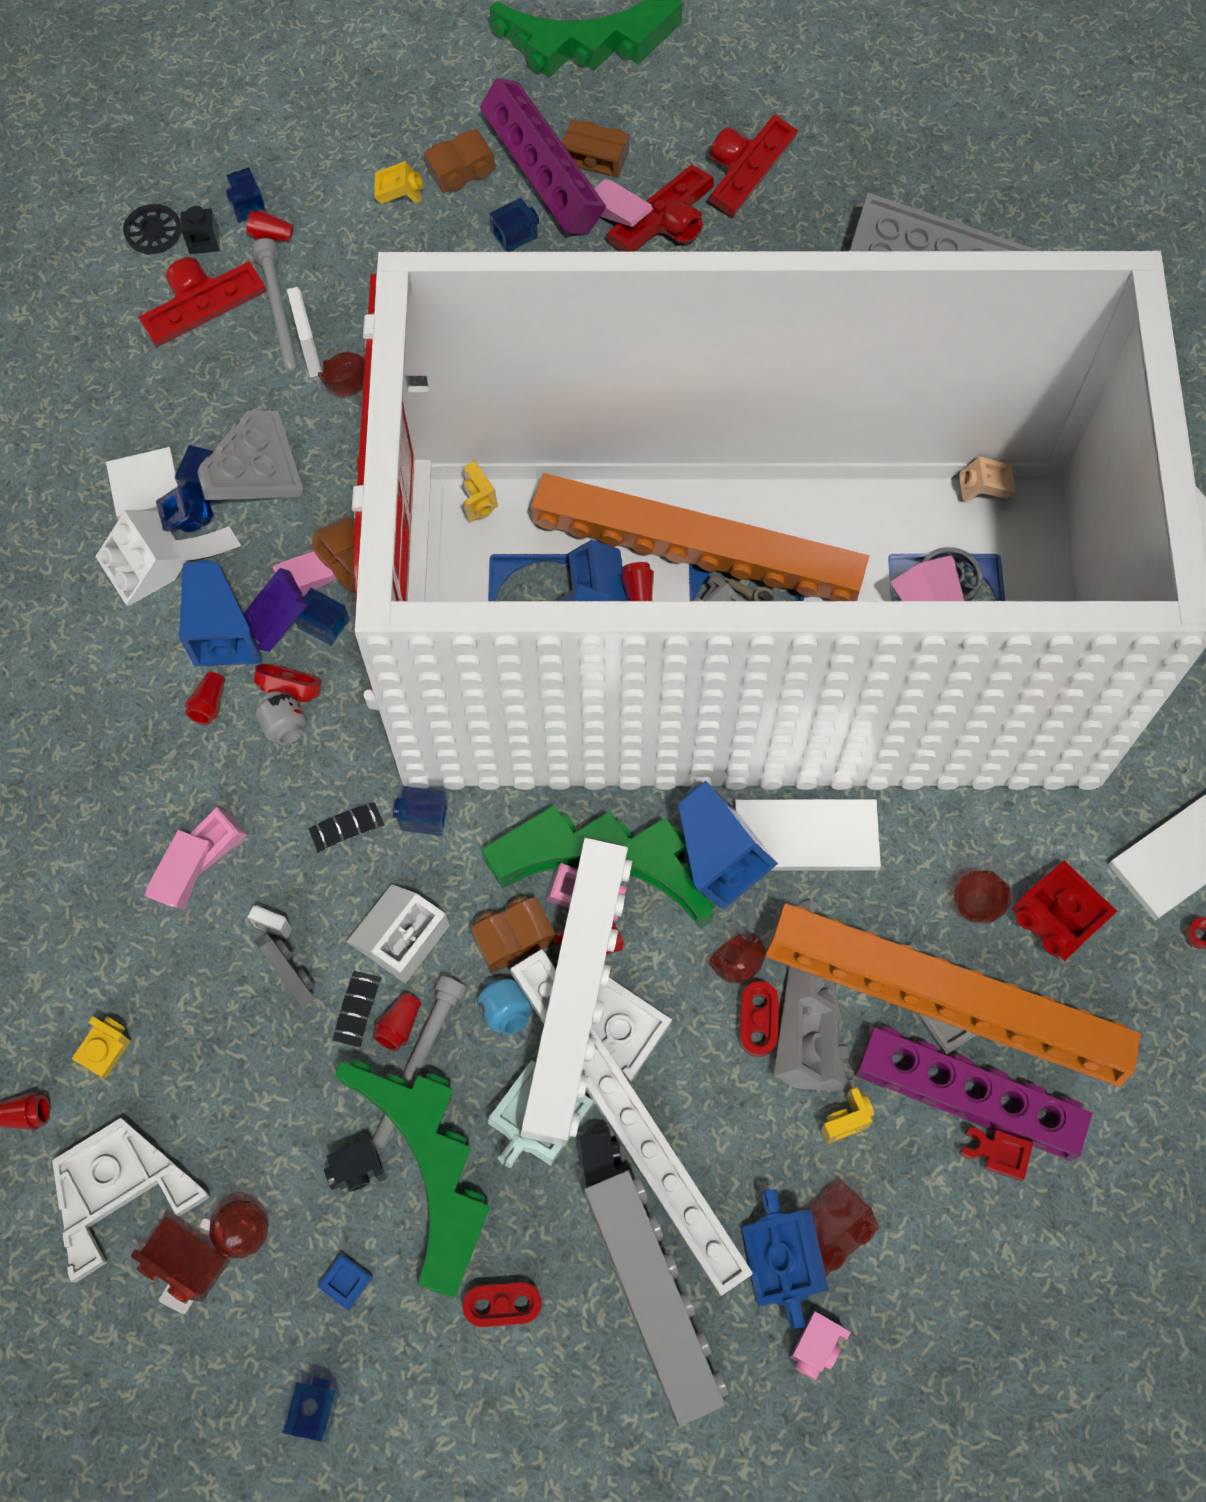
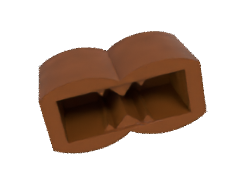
[424,129,496,193]
[311,517,355,592]
[470,897,556,973]

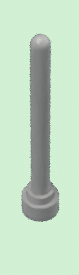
[252,238,297,371]
[373,976,467,1148]

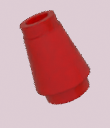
[246,209,294,242]
[621,562,654,601]
[185,672,225,725]
[373,993,421,1051]
[0,1092,50,1130]

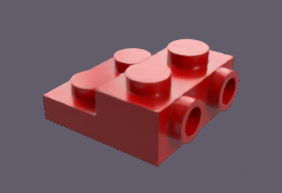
[1011,860,1118,962]

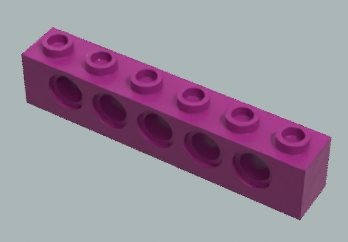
[479,78,606,235]
[855,1027,1093,1162]

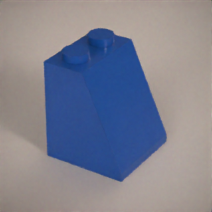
[179,560,262,667]
[678,781,778,910]

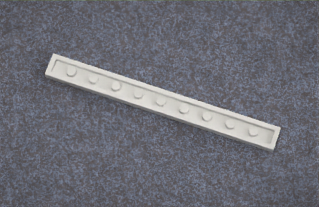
[510,949,753,1297]

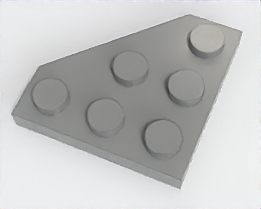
[197,411,303,500]

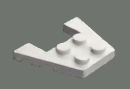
[52,1118,210,1283]

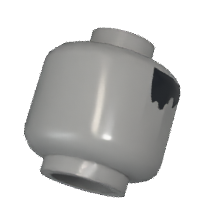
[255,691,307,745]

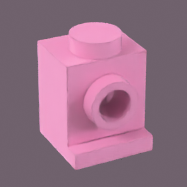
[790,1312,851,1381]

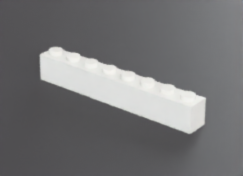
[520,838,632,1146]

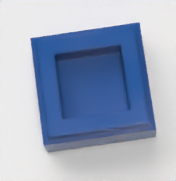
[317,1254,373,1311]

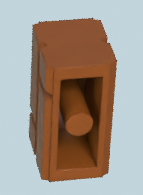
[562,119,629,178]

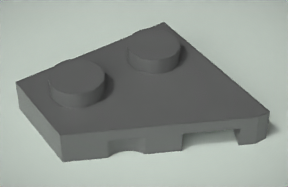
[254,932,315,1008]

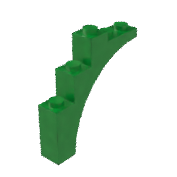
[489,0,683,78]
[481,805,715,929]
[334,1060,490,1299]

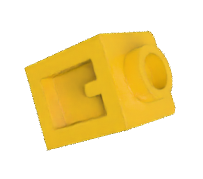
[374,161,423,204]
[463,461,498,522]
[71,1016,131,1079]
[820,1087,874,1145]

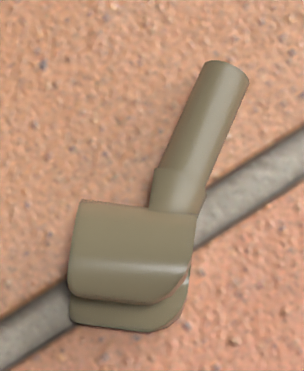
[728,578,774,601]

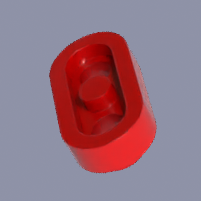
[253,664,322,702]
[739,981,779,1057]
[462,1283,542,1328]

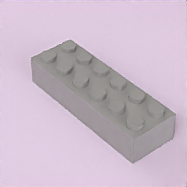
[585,1170,728,1427]

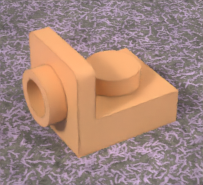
[959,456,1016,501]

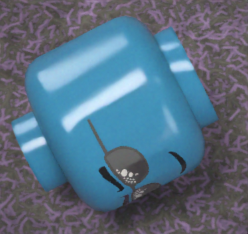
[477,978,532,1035]

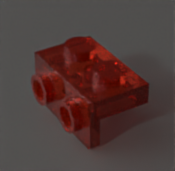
[807,1180,879,1276]
[131,1216,230,1304]

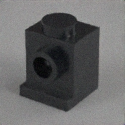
[181,206,220,254]
[580,1126,623,1188]
[324,1138,387,1192]

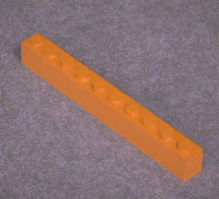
[531,473,870,601]
[765,903,1141,1087]

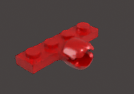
[708,114,799,218]
[606,164,714,252]
[138,257,266,347]

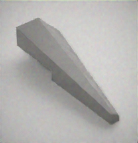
[774,899,855,1092]

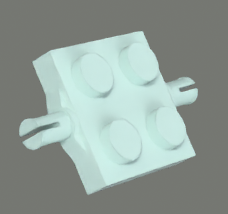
[488,1060,594,1168]

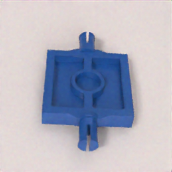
[742,1189,829,1330]

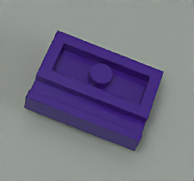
[243,568,308,652]

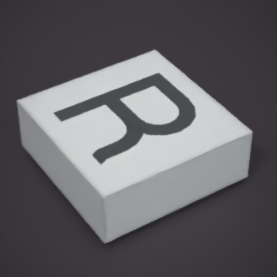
[248,905,292,940]

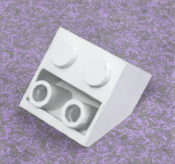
[95,510,188,606]
[347,884,449,984]

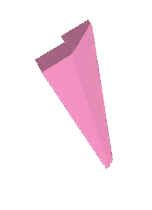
[890,555,964,601]

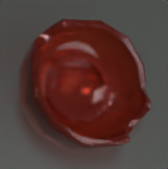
[318,351,365,397]
[953,870,1011,924]
[708,933,766,984]
[209,1197,269,1259]

